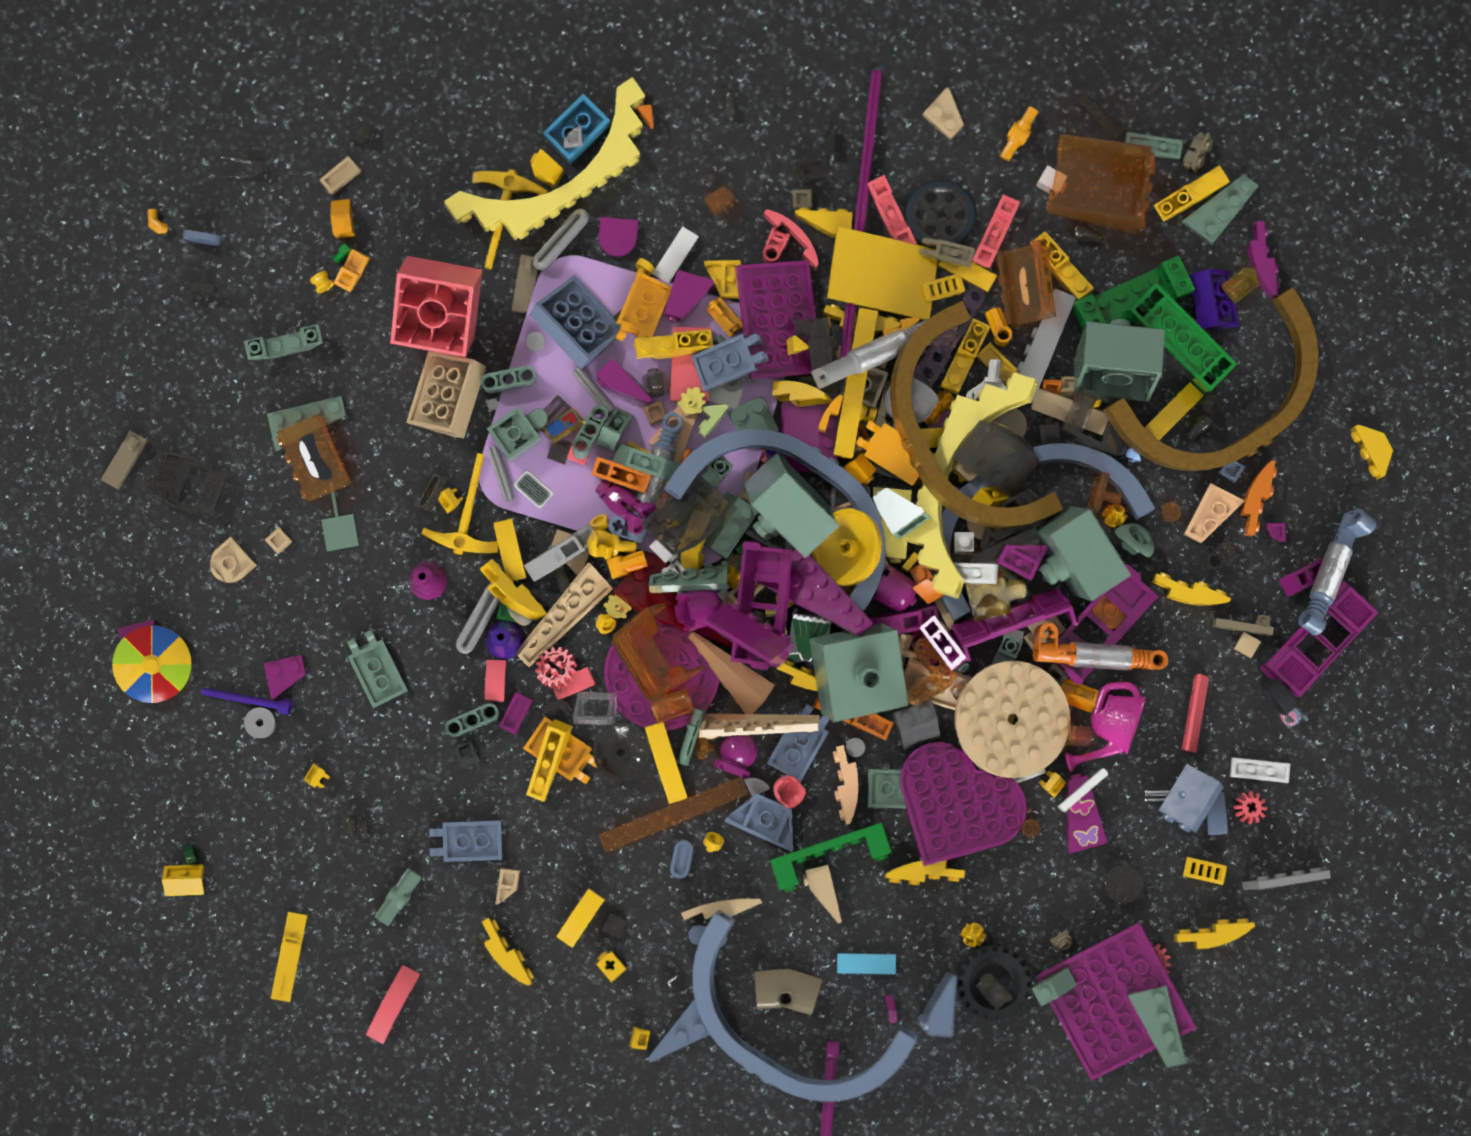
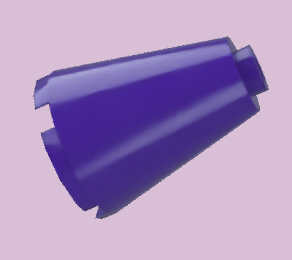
[486,621,524,659]

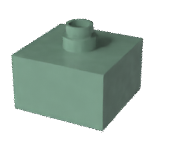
[1073,319,1165,402]
[744,452,839,558]
[1033,506,1131,601]
[809,623,908,722]

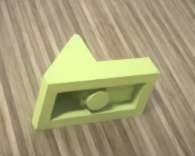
[698,404,729,439]

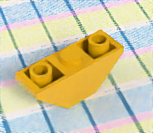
[1351,425,1393,480]

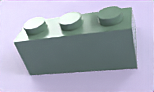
[704,492,759,561]

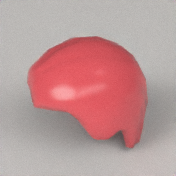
[773,775,806,808]

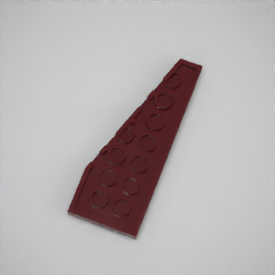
[614,551,733,647]

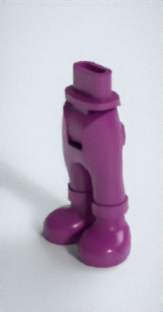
[595,480,657,534]

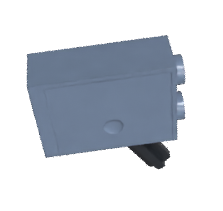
[1144,764,1224,833]

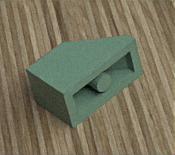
[597,407,633,452]
[1032,967,1077,1006]

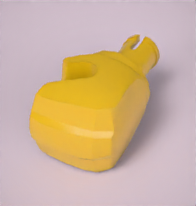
[587,530,636,560]

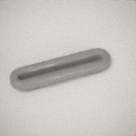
[533,209,589,270]
[456,583,500,654]

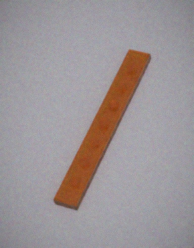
[599,777,749,853]

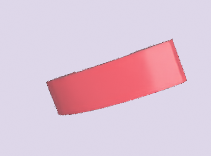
[867,175,917,244]
[972,194,1020,268]
[764,210,819,271]
[366,965,420,1044]

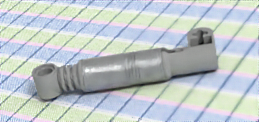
[811,318,930,389]

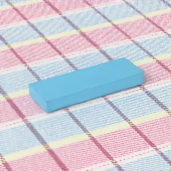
[837,953,896,974]

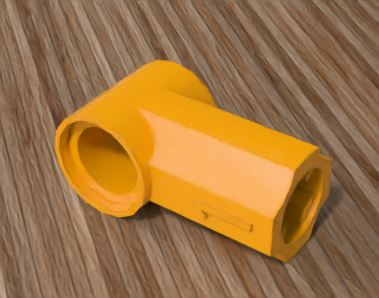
[985,307,1012,347]
[607,550,648,579]

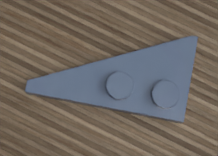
[648,999,710,1062]

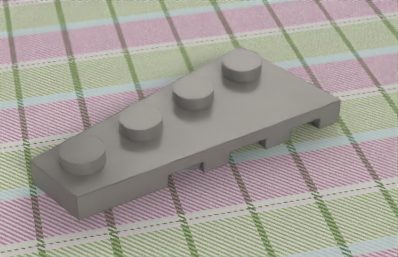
[1242,867,1331,890]

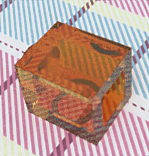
[705,186,735,217]

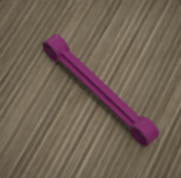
[820,1041,839,1136]

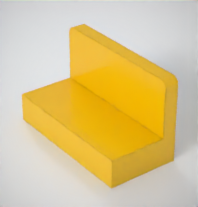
[162,864,205,896]

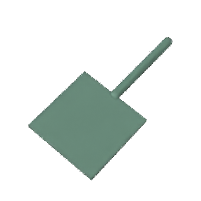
[321,481,359,552]

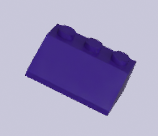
[1189,269,1239,331]

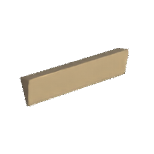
[1031,388,1109,435]

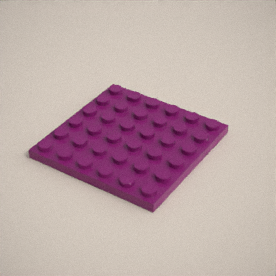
[1036,922,1196,1081]

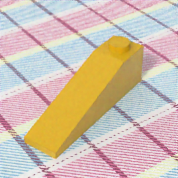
[526,720,573,802]

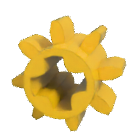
[1102,504,1128,527]
[960,923,986,947]

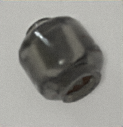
[642,368,668,398]

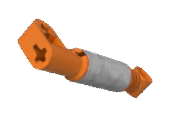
[1033,623,1168,671]

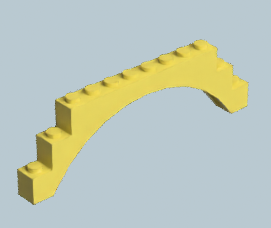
[444,77,645,240]
[904,373,1038,599]

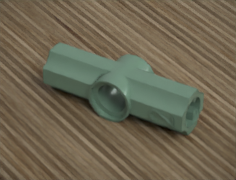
[375,868,422,926]

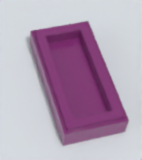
[499,692,533,735]

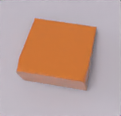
[637,105,654,128]

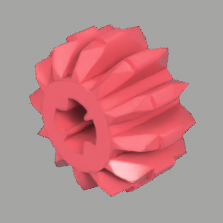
[1233,791,1267,824]

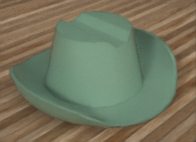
[1115,523,1155,557]

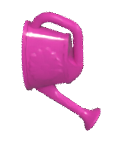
[1065,682,1146,772]

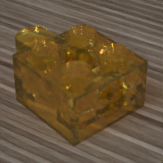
[965,570,1027,621]

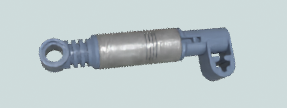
[608,412,684,544]
[1298,509,1377,636]

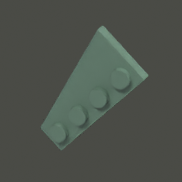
[267,396,346,451]
[1128,985,1187,1068]

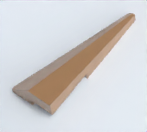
[688,631,775,714]

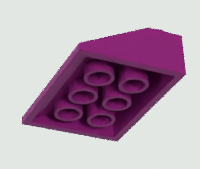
[780,395,839,474]
[704,603,795,664]

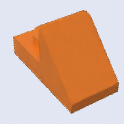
[909,564,945,604]

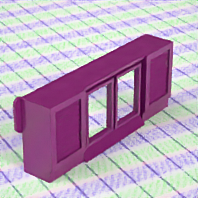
[731,542,793,670]
[1058,565,1159,685]
[1260,581,1378,697]
[951,587,1080,662]

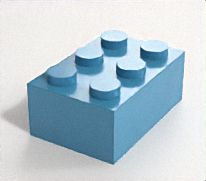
[543,94,611,165]

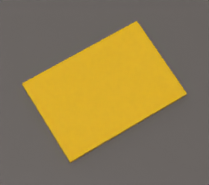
[827,226,938,320]

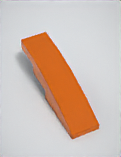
[813,696,893,740]

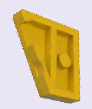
[704,260,741,299]

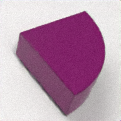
[1265,523,1286,543]
[885,995,897,1023]

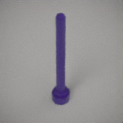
[200,688,292,715]

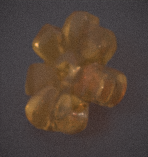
[693,735,714,759]

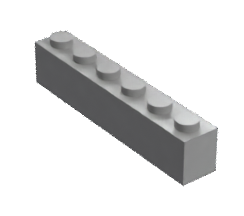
[1016,288,1076,404]

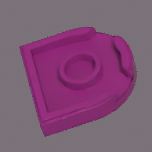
[599,217,638,257]

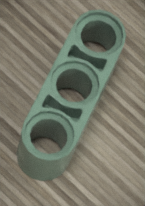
[481,366,537,393]
[572,405,608,459]
[445,703,500,737]

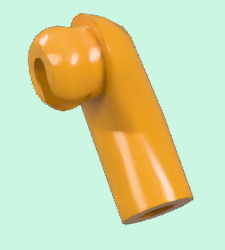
[148,209,168,234]

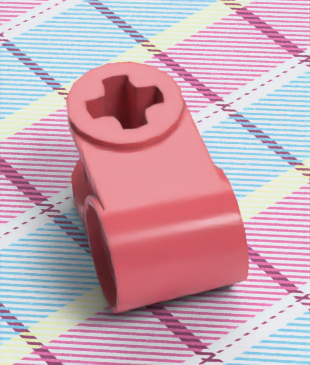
[763,227,791,263]

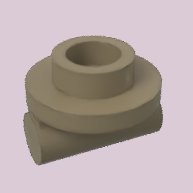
[1050,930,1072,951]

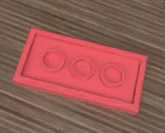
[670,327,711,403]

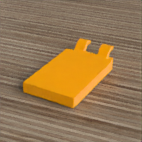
[615,271,672,348]
[855,420,933,486]
[523,717,601,784]

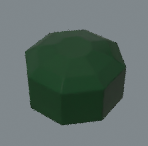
[183,844,198,864]

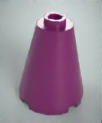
[409,562,447,600]

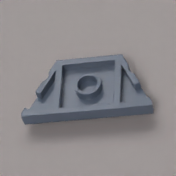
[724,793,793,852]

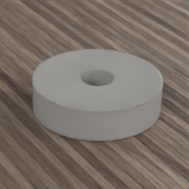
[244,707,276,739]

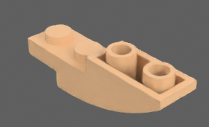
[833,745,858,824]

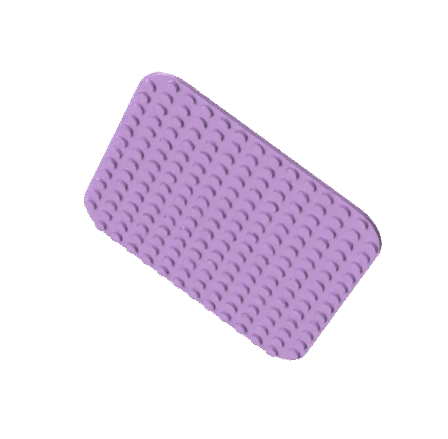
[479,255,785,566]

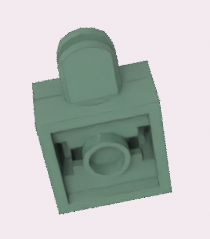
[487,407,548,463]

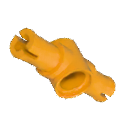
[1000,106,1038,161]

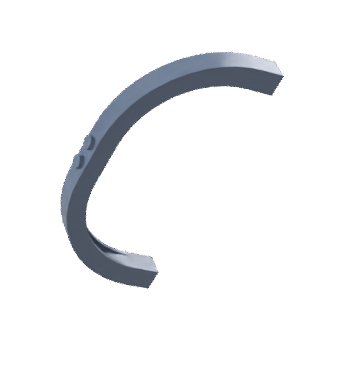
[663,429,885,612]
[933,443,1155,622]
[692,910,919,1101]

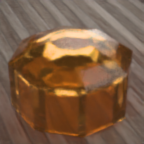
[1021,819,1041,838]

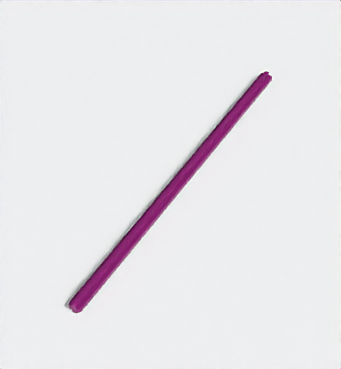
[840,70,882,358]

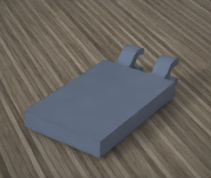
[691,333,769,392]
[767,704,829,782]
[429,821,502,862]

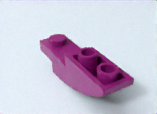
[1247,221,1280,299]
[868,604,939,634]

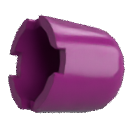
[872,564,918,612]
[675,590,724,632]

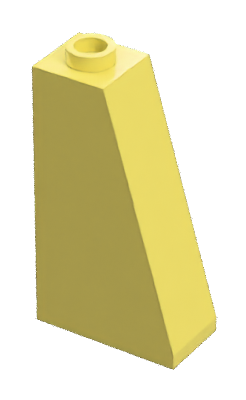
[872,487,912,564]

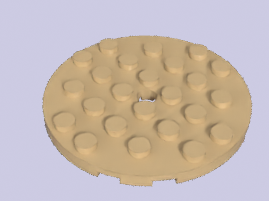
[954,661,1070,778]

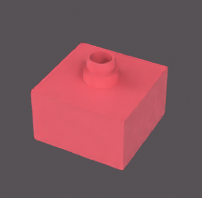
[390,256,482,357]

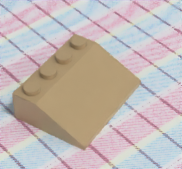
[406,351,486,439]

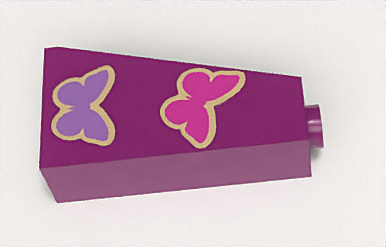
[1066,773,1107,854]

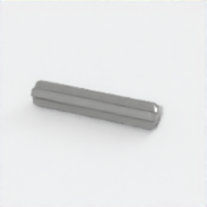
[573,367,614,414]
[488,446,514,502]

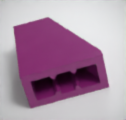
[664,270,714,323]

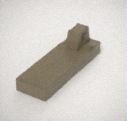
[512,255,538,313]
[101,431,148,490]
[1212,615,1274,636]

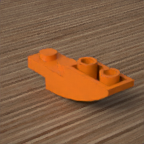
[1240,461,1277,537]

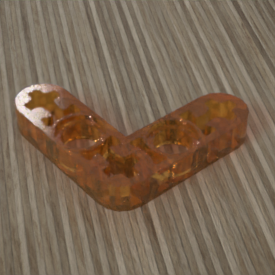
[907,638,956,705]

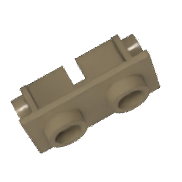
[1182,132,1213,174]

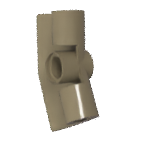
[754,969,822,1016]

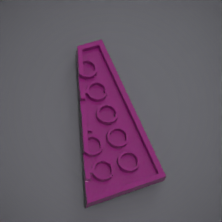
[756,548,872,637]

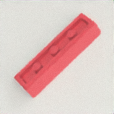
[1182,674,1209,753]

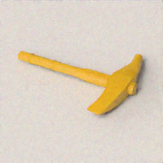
[472,170,548,269]
[421,453,498,555]

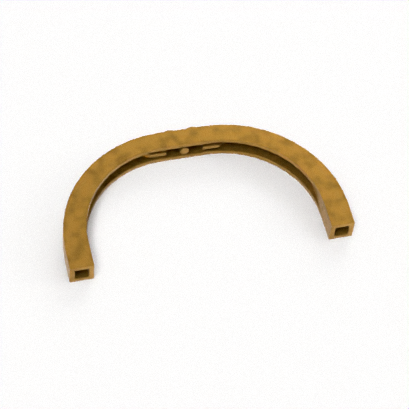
[1103,288,1318,471]
[890,301,1063,528]

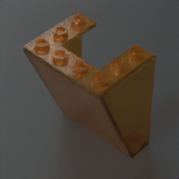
[1046,134,1156,235]

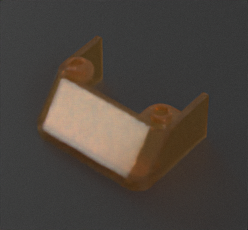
[612,603,704,700]

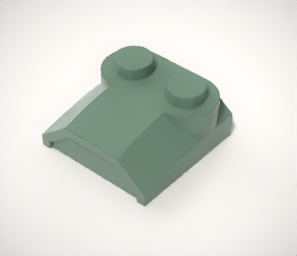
[728,396,779,432]

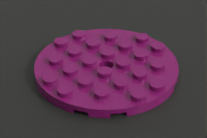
[604,617,719,731]

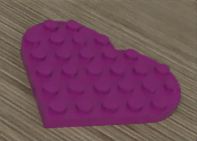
[900,742,1026,867]

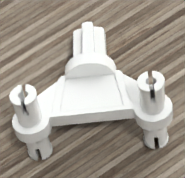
[966,359,1007,400]

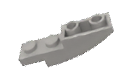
[523,524,593,582]

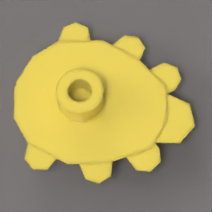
[677,387,706,414]
[604,595,632,618]

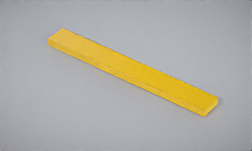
[833,308,878,459]

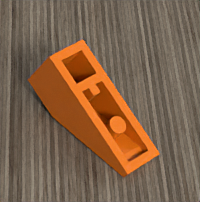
[591,457,652,493]

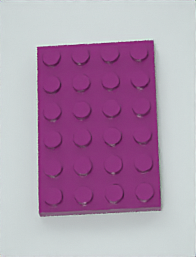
[735,260,822,380]

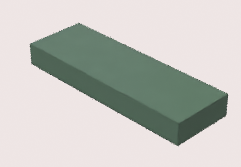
[1124,132,1183,160]

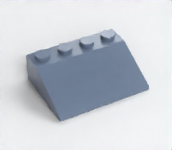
[530,275,620,370]
[919,972,957,1037]

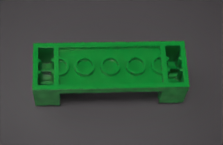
[1071,255,1195,332]
[1123,282,1237,393]
[770,823,892,893]

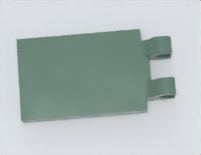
[347,630,408,708]

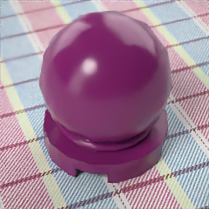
[713,735,758,780]

